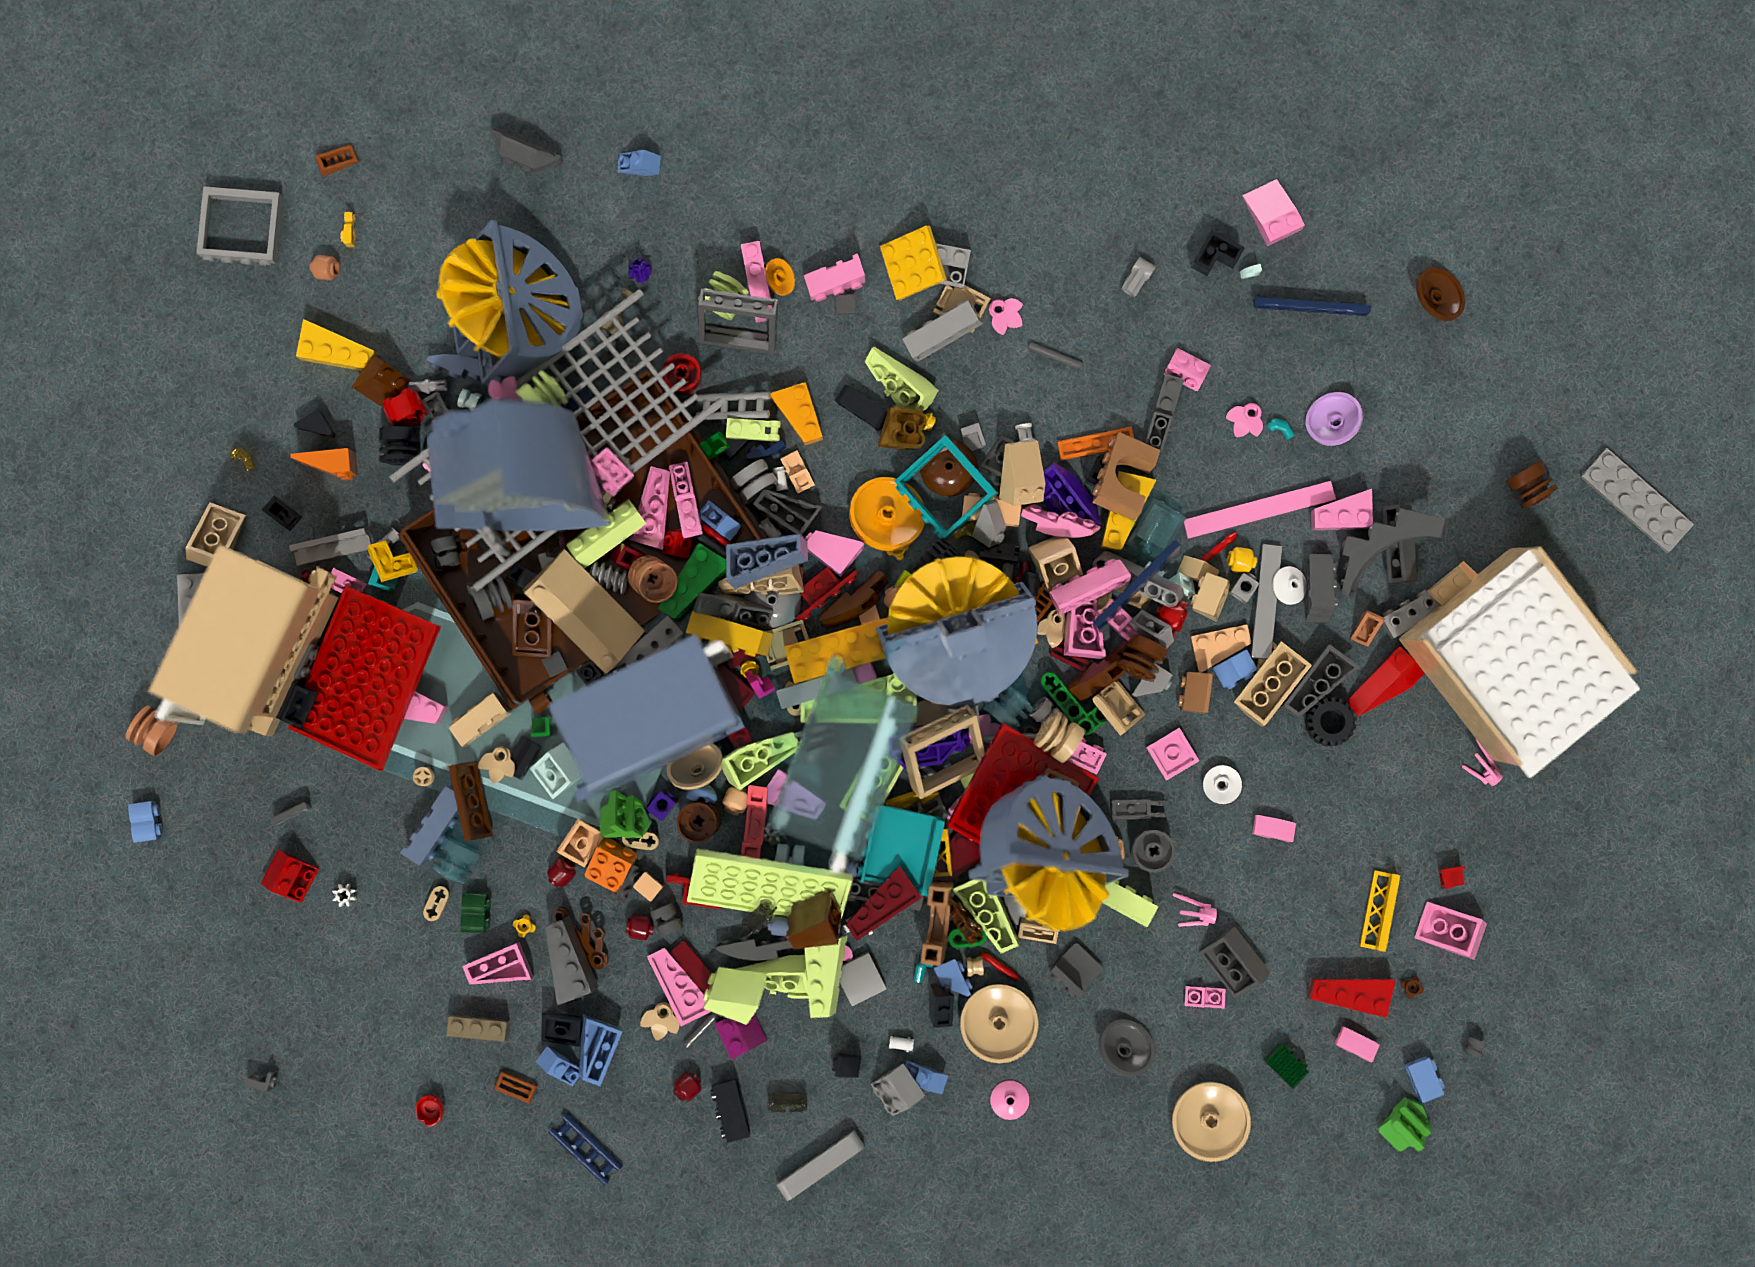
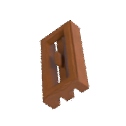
[494,1071,538,1104]

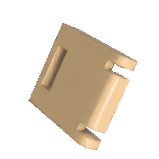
[933,285,991,333]
[766,620,809,670]
[1093,680,1146,736]

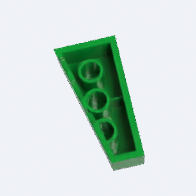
[658,543,726,621]

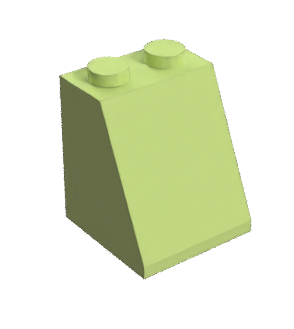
[703,967,767,1025]

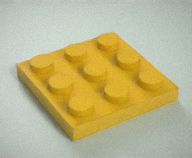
[880,225,947,300]

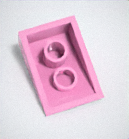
[1242,179,1305,246]
[1415,902,1487,960]

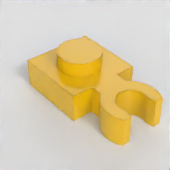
[341,212,355,247]

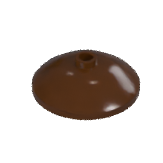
[1416,267,1465,321]
[920,440,977,497]

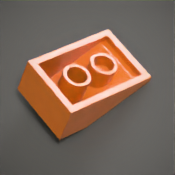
[291,448,358,480]

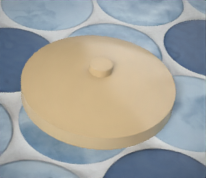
[960,984,1038,1063]
[1172,1082,1251,1162]

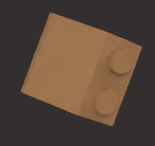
[1178,672,1213,714]

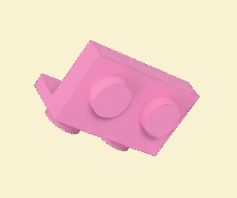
[1164,348,1211,391]

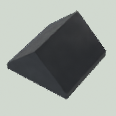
[541,1011,583,1047]

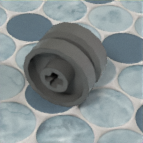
[1131,830,1175,872]

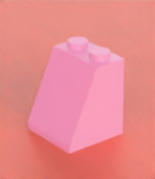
[805,531,865,577]

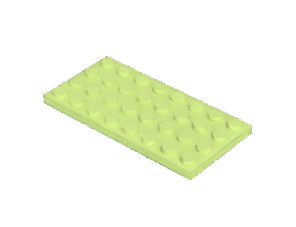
[687,849,853,919]

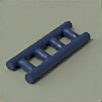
[548,1113,623,1186]

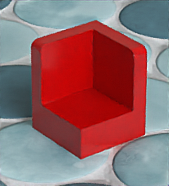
[1438,866,1465,889]

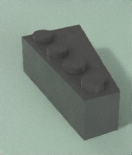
[545,916,598,1005]

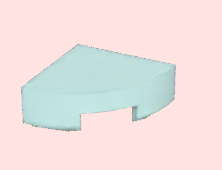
[1240,264,1262,279]

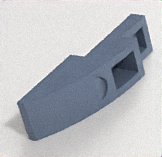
[426,354,503,384]

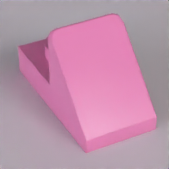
[331,568,367,593]

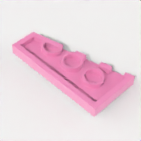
[629,466,670,550]
[647,948,711,1026]

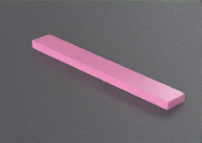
[1183,481,1336,539]

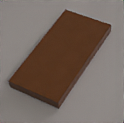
[448,761,493,842]

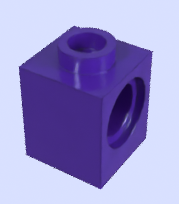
[646,791,677,821]

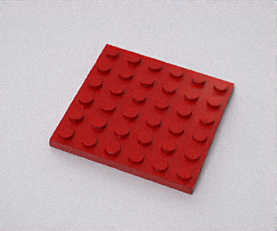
[946,723,1099,844]

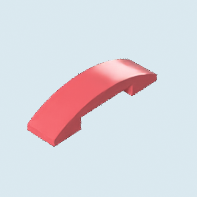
[741,785,768,859]

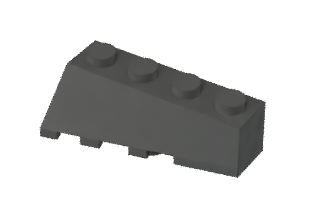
[1280,644,1360,718]

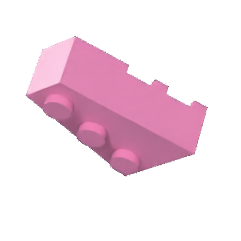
[804,253,865,301]
[1311,489,1373,530]
[404,691,448,724]
[462,942,534,984]

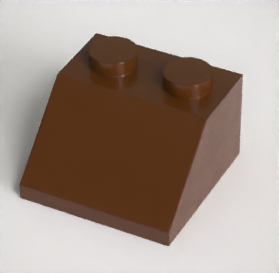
[352,355,411,406]

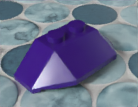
[1043,463,1101,525]
[887,724,961,769]

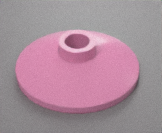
[991,1080,1029,1120]

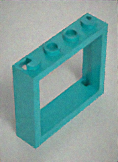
[894,435,998,539]

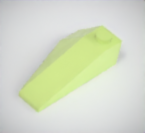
[865,347,939,412]
[722,732,801,790]
[736,955,809,998]

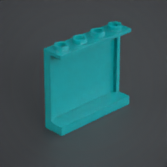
[858,803,946,896]

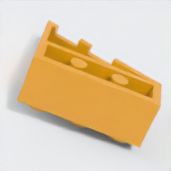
[771,382,823,445]

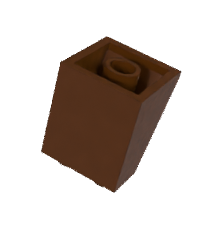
[786,890,842,949]

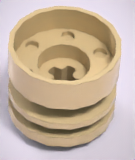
[1034,711,1085,763]

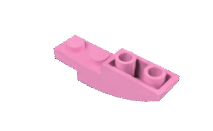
[669,462,703,538]
[1021,505,1100,538]

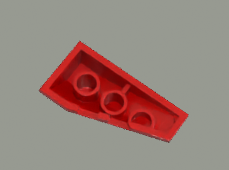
[1345,646,1424,716]

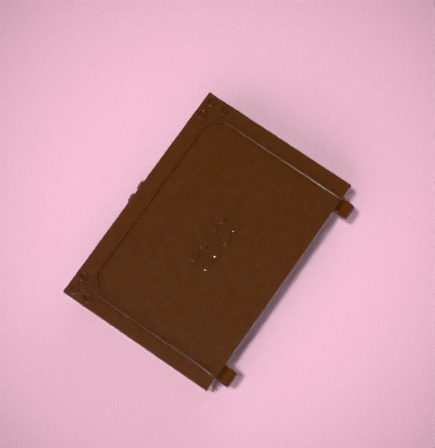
[398,370,768,714]

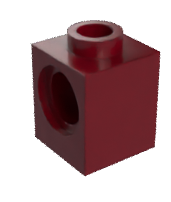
[729,727,754,750]

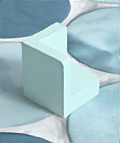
[1169,572,1195,601]

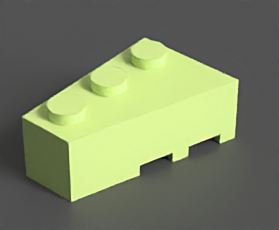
[1102,880,1158,927]

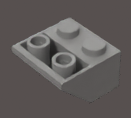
[936,244,971,288]
[871,1064,925,1116]

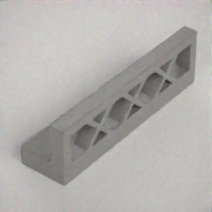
[289,528,372,566]

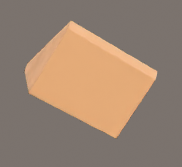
[556,819,604,867]

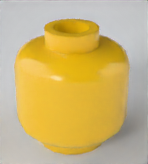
[1227,547,1257,574]

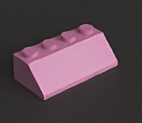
[1049,559,1131,616]

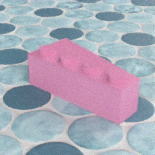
[1063,576,1106,659]

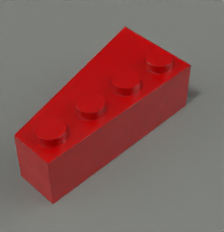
[1307,978,1396,1018]

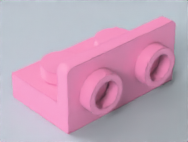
[590,448,634,496]
[1067,738,1106,775]

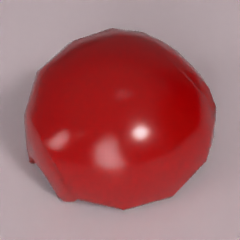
[415,1095,445,1127]

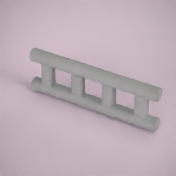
[696,392,771,420]
[483,526,515,558]

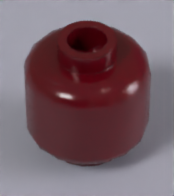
[547,858,576,887]
[625,914,654,941]
[672,1072,702,1102]

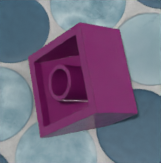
[714,1013,767,1059]

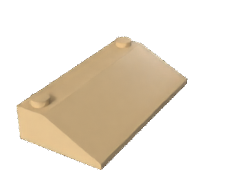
[522,549,645,674]

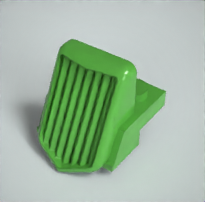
[600,790,652,838]
[1379,1097,1432,1152]

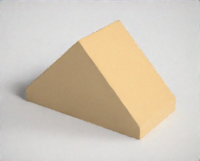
[1177,555,1220,583]

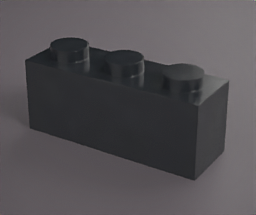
[710,1078,751,1143]

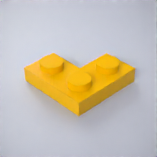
[367,540,418,582]

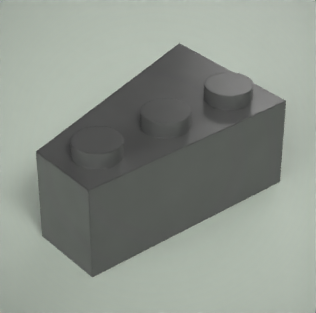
[1306,554,1338,622]

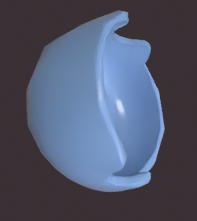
[686,784,717,804]

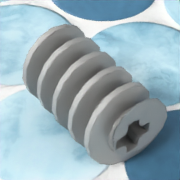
[589,560,629,594]

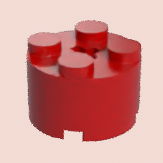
[663,353,702,395]
[383,388,428,427]

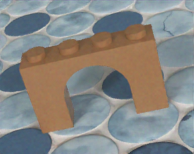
[1092,432,1160,521]
[921,880,954,966]

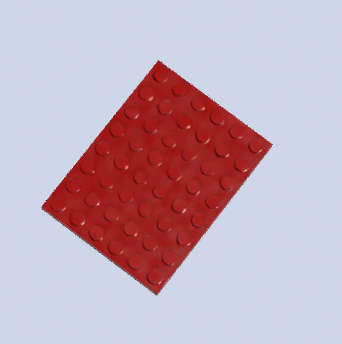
[288,586,441,771]

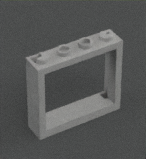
[196,187,283,266]

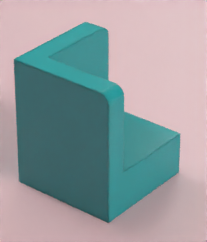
[368,566,399,593]

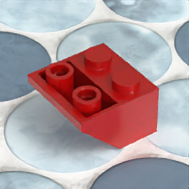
[260,849,319,903]

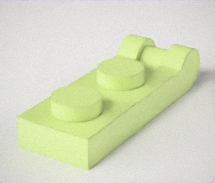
[726,418,781,441]

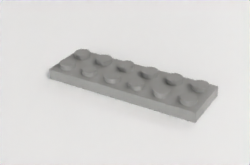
[1581,448,1694,553]

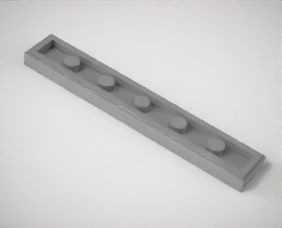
[1251,544,1282,660]

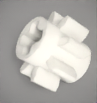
[333,884,357,907]

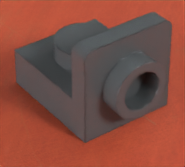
[244,1070,278,1092]

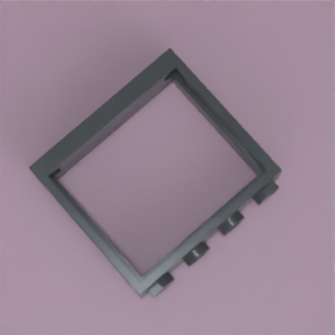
[698,289,778,354]

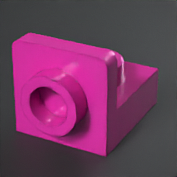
[744,669,775,699]

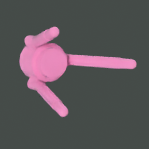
[1462,739,1503,786]
[1173,893,1217,927]

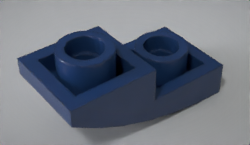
[746,440,786,461]

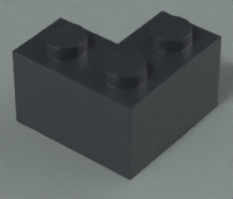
[1191,229,1245,276]

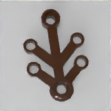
[553,907,608,969]

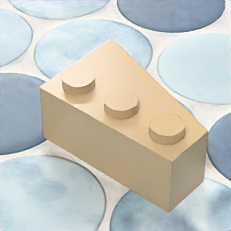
[449,693,512,747]

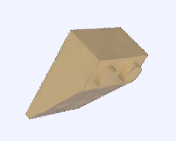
[999,440,1045,506]
[186,502,246,567]

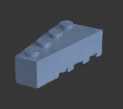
[726,534,808,589]
[400,785,459,866]

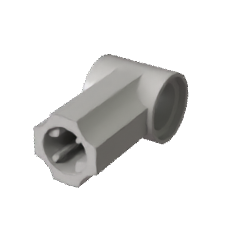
[1121,257,1156,298]

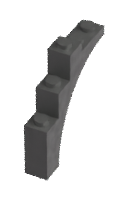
[1340,508,1450,596]

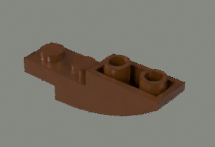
[819,570,889,628]
[1067,639,1132,702]

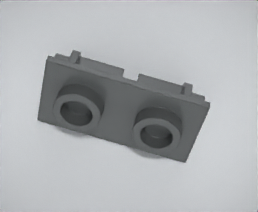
[609,864,642,902]

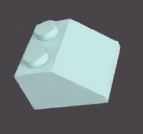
[530,742,582,799]

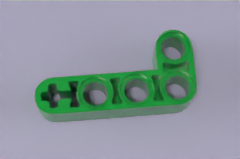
[1040,672,1107,736]

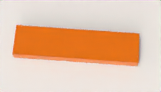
[1057,427,1134,461]

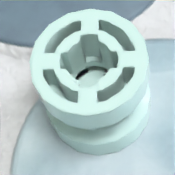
[457,389,482,411]

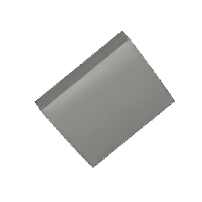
[840,952,887,1006]

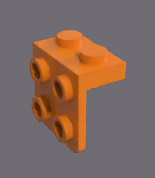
[585,837,638,893]

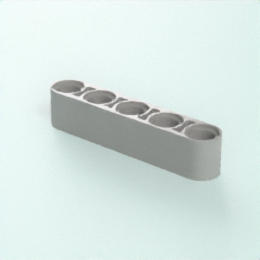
[1093,551,1184,607]
[776,1130,865,1201]

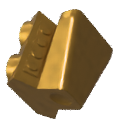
[878,408,926,450]

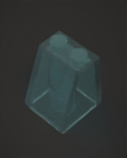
[1123,498,1186,563]

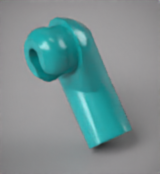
[1268,418,1295,440]
[913,961,933,983]

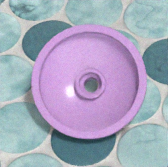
[1306,392,1363,446]

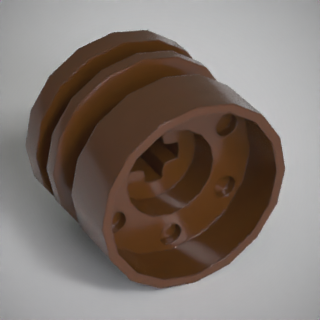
[1506,460,1558,509]
[1118,634,1168,682]
[677,800,721,843]

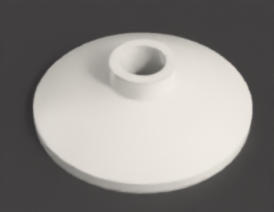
[1272,566,1307,605]
[1203,765,1242,804]

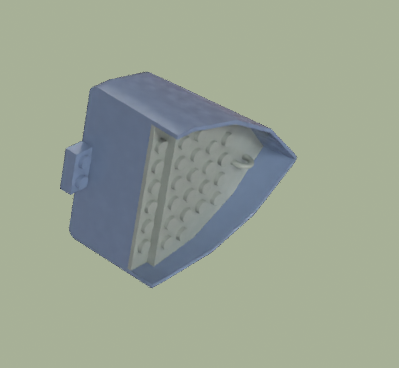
[427,399,611,531]

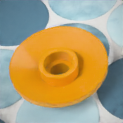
[765,258,795,296]

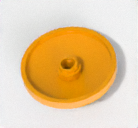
[849,477,925,551]

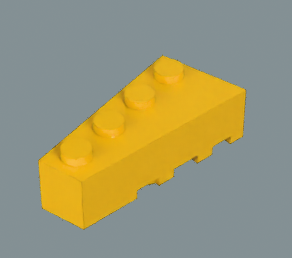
[296,319,379,371]
[1101,471,1156,552]
[686,611,774,657]

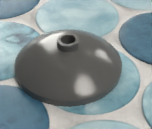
[1099,1019,1155,1077]

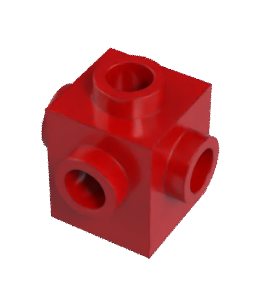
[662,528,693,558]

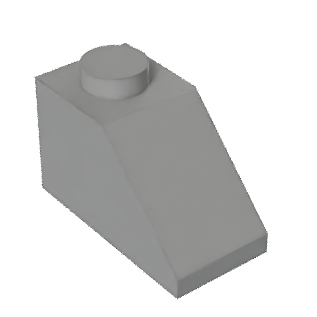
[972,500,1006,548]
[1129,610,1174,649]
[1131,663,1173,697]

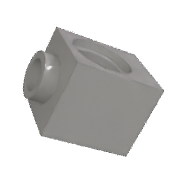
[1229,573,1260,604]

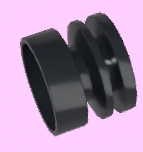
[379,426,420,466]

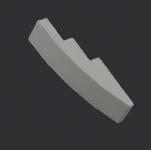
[776,668,858,709]

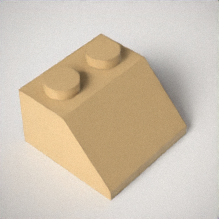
[1191,572,1231,622]

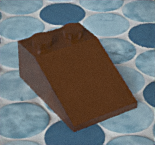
[512,594,554,658]

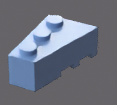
[579,1014,622,1086]

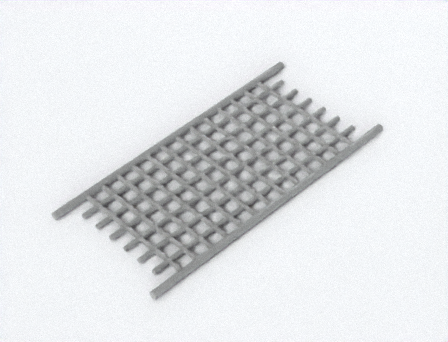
[389,289,727,591]

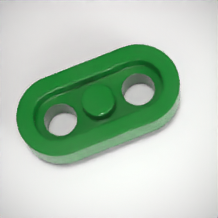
[948,928,987,948]

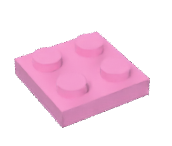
[1146,728,1199,781]

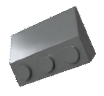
[1199,926,1270,999]

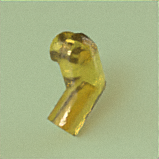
[230,447,255,471]
[953,522,976,540]

